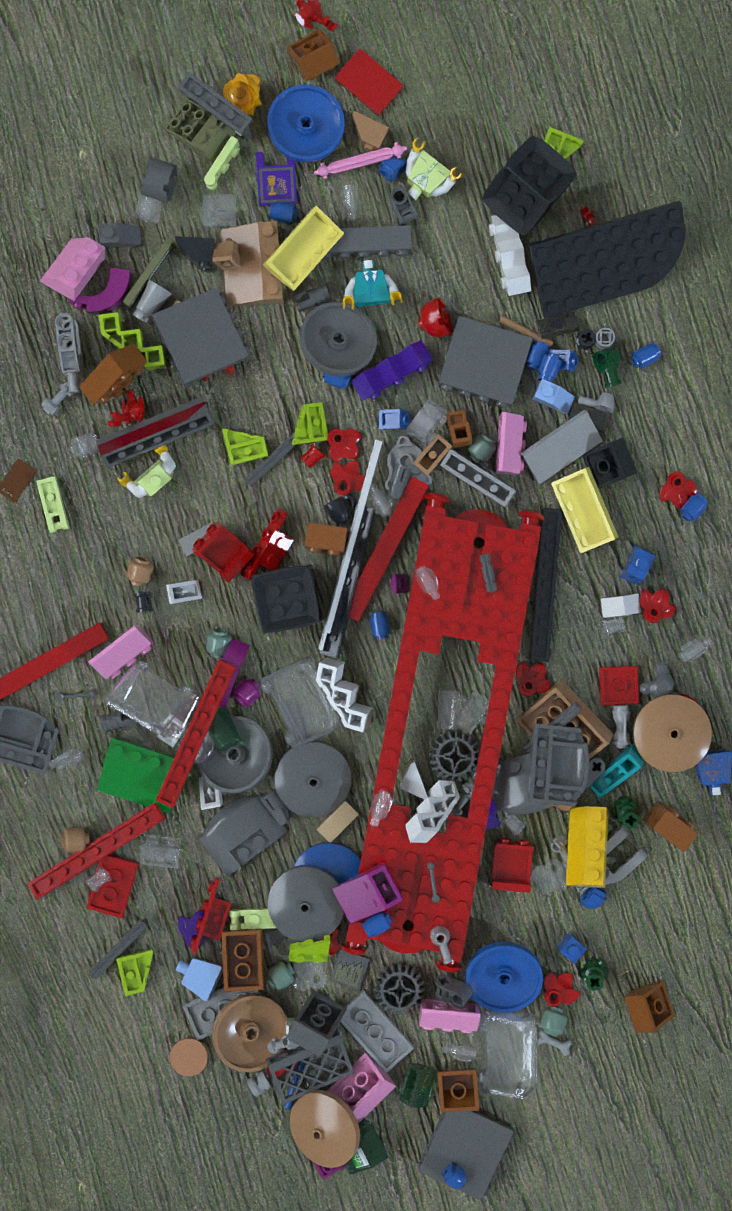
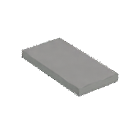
[521,410,602,484]
[182,986,262,1040]
[341,990,415,1073]

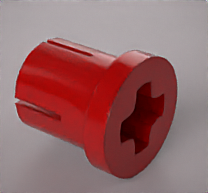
[300,443,326,469]

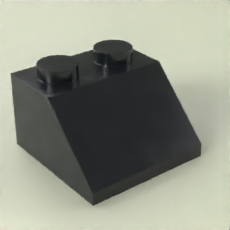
[175,236,217,273]
[582,438,638,489]

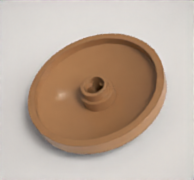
[633,694,712,772]
[212,994,287,1072]
[290,1090,360,1168]

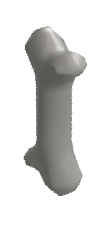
[537,1029,572,1056]

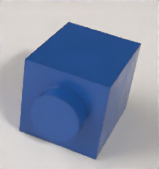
[557,932,587,964]

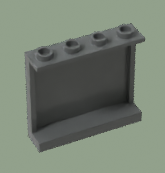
[152,288,250,389]
[438,316,533,409]
[418,1111,515,1201]

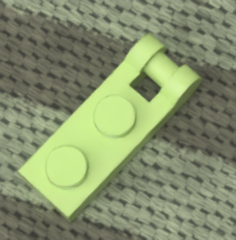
[204,136,240,190]
[36,476,70,533]
[229,908,276,931]

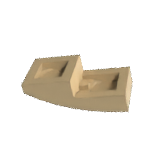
[316,801,359,843]

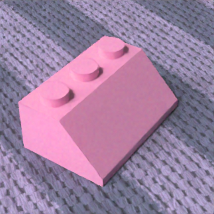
[40,237,105,301]
[495,412,527,475]
[88,625,154,679]
[419,999,481,1033]
[327,1052,396,1124]

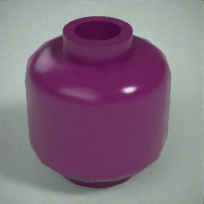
[232,679,260,707]

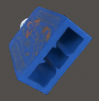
[619,544,655,585]
[694,750,732,795]

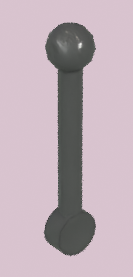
[57,690,97,701]
[427,862,440,903]

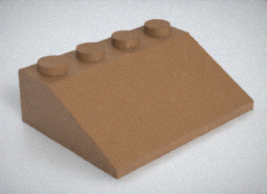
[221,221,284,307]
[516,679,614,759]

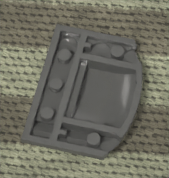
[0,705,59,774]
[528,724,589,806]
[493,753,554,815]
[200,794,288,876]

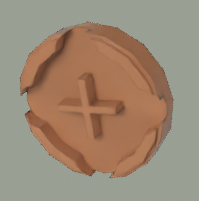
[170,1037,208,1076]

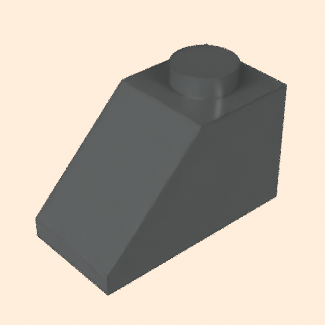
[98,223,142,248]

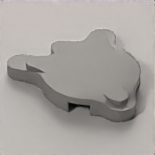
[385,436,433,490]

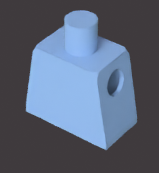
[176,957,223,1001]

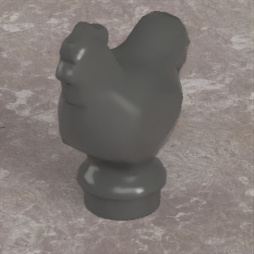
[640,661,678,697]

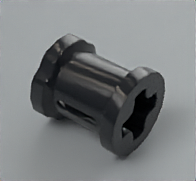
[576,329,596,350]
[133,591,153,613]

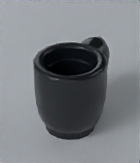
[324,494,356,525]

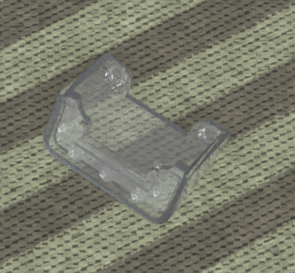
[260,657,340,749]
[104,661,199,739]
[478,1013,537,1099]

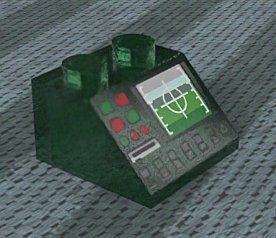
[345,1119,389,1175]

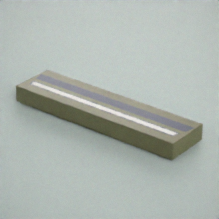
[123,239,175,310]

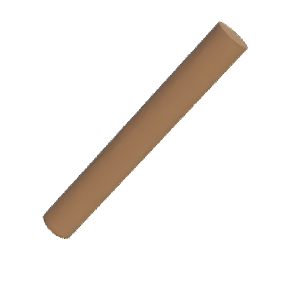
[499,316,553,348]

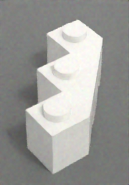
[489,215,531,296]
[316,657,374,732]
[405,780,460,843]

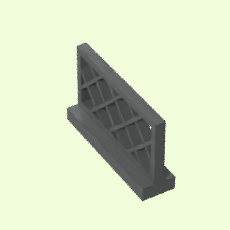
[177,72,253,142]
[266,1029,354,1104]

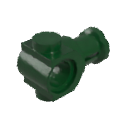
[592,347,621,388]
[614,796,640,829]
[581,956,608,991]

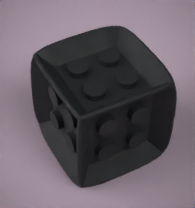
[482,136,576,235]
[251,564,322,634]

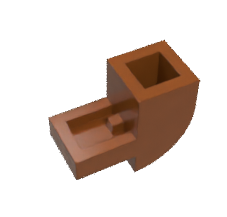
[446,409,472,448]

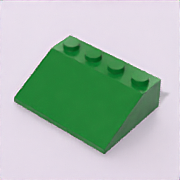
[97,736,175,814]

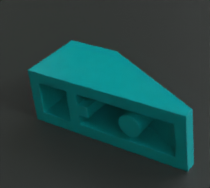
[589,744,645,798]

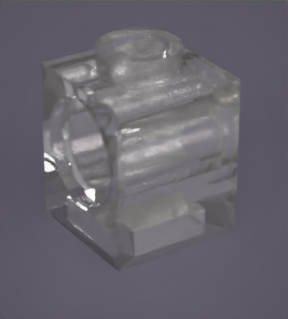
[135,195,162,225]
[69,432,99,459]

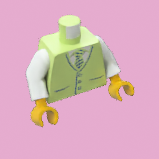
[406,137,464,201]
[117,445,176,498]

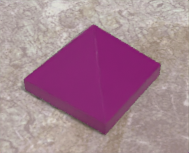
[390,574,408,594]

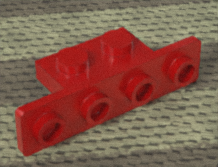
[241,509,294,580]
[189,878,232,954]

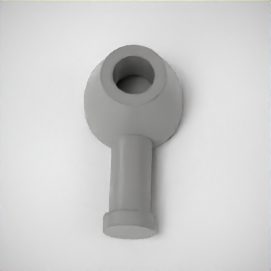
[578,393,615,413]
[430,926,453,964]

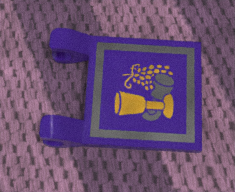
[256,152,297,206]

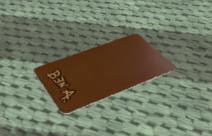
[0,459,36,503]

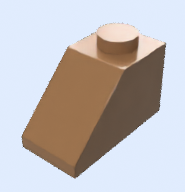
[352,111,389,152]
[213,238,241,270]
[413,434,453,476]

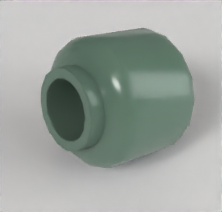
[468,433,496,463]
[206,629,232,658]
[266,961,295,991]
[540,1006,567,1037]

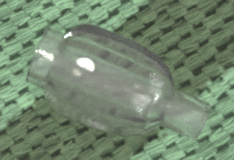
[341,184,359,221]
[370,483,392,518]
[415,565,440,600]
[678,637,713,663]
[370,790,392,827]
[442,1042,477,1062]

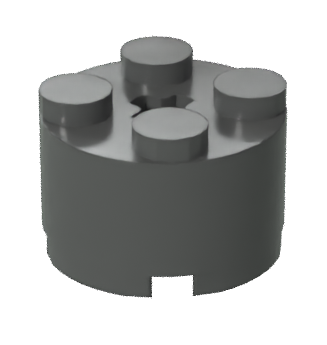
[140,158,178,203]

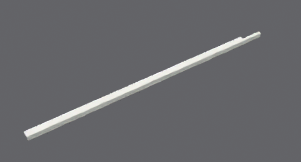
[318,440,382,650]

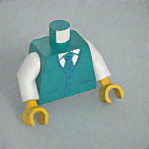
[343,260,403,309]

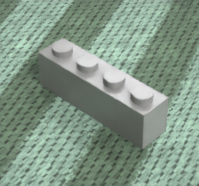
[440,449,516,508]

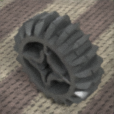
[429,730,480,782]
[374,962,425,1016]

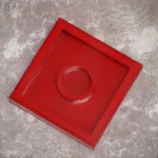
[599,666,639,706]

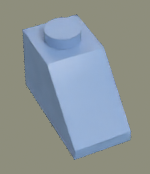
[532,379,575,414]

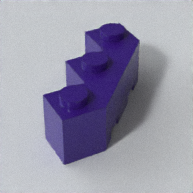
[351,340,433,401]

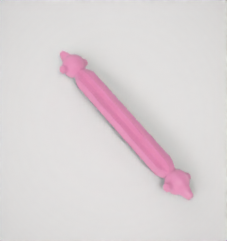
[314,142,407,179]

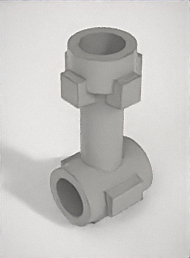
[41,382,73,416]
[450,782,473,815]
[551,835,568,870]
[267,1034,299,1054]

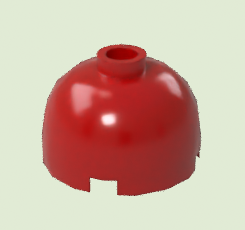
[418,297,453,338]

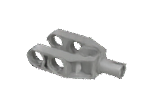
[55,313,83,394]
[575,826,647,895]

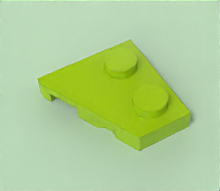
[544,127,584,159]
[292,402,328,445]
[222,429,269,466]
[289,935,330,963]
[116,949,154,996]

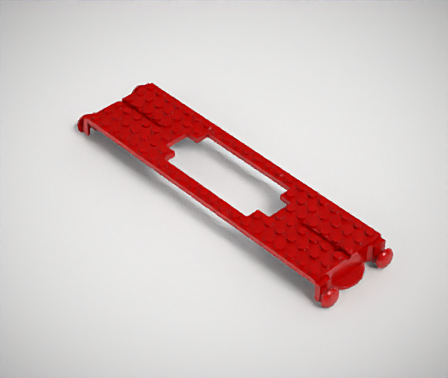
[340,493,545,973]

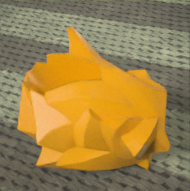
[223,73,262,115]

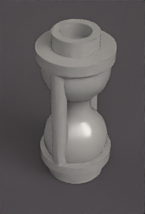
[612,705,631,748]

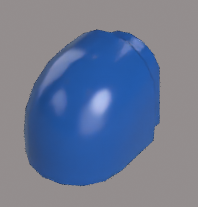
[379,156,407,183]
[580,887,607,909]
[441,1162,467,1189]

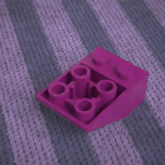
[332,861,403,924]

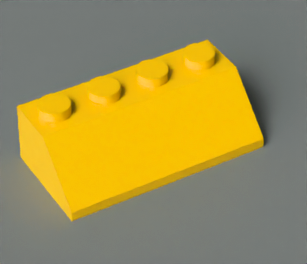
[566,806,608,888]

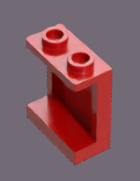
[192,521,254,583]
[490,838,534,893]

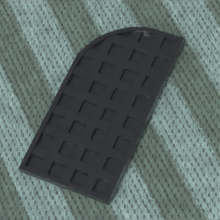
[529,201,686,319]

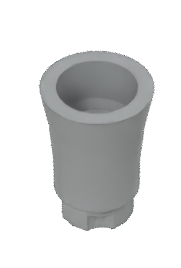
[133,280,172,324]

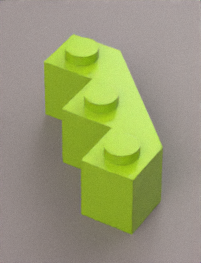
[99,312,167,371]

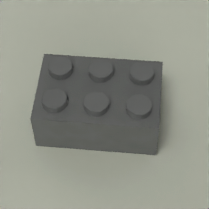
[286,990,347,1057]

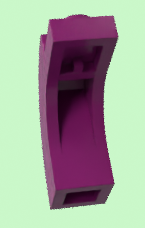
[68,268,133,315]
[220,638,250,708]

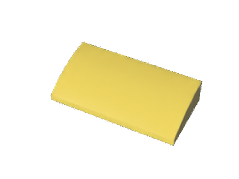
[263,206,344,291]
[551,467,619,553]

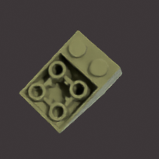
[164,99,236,163]

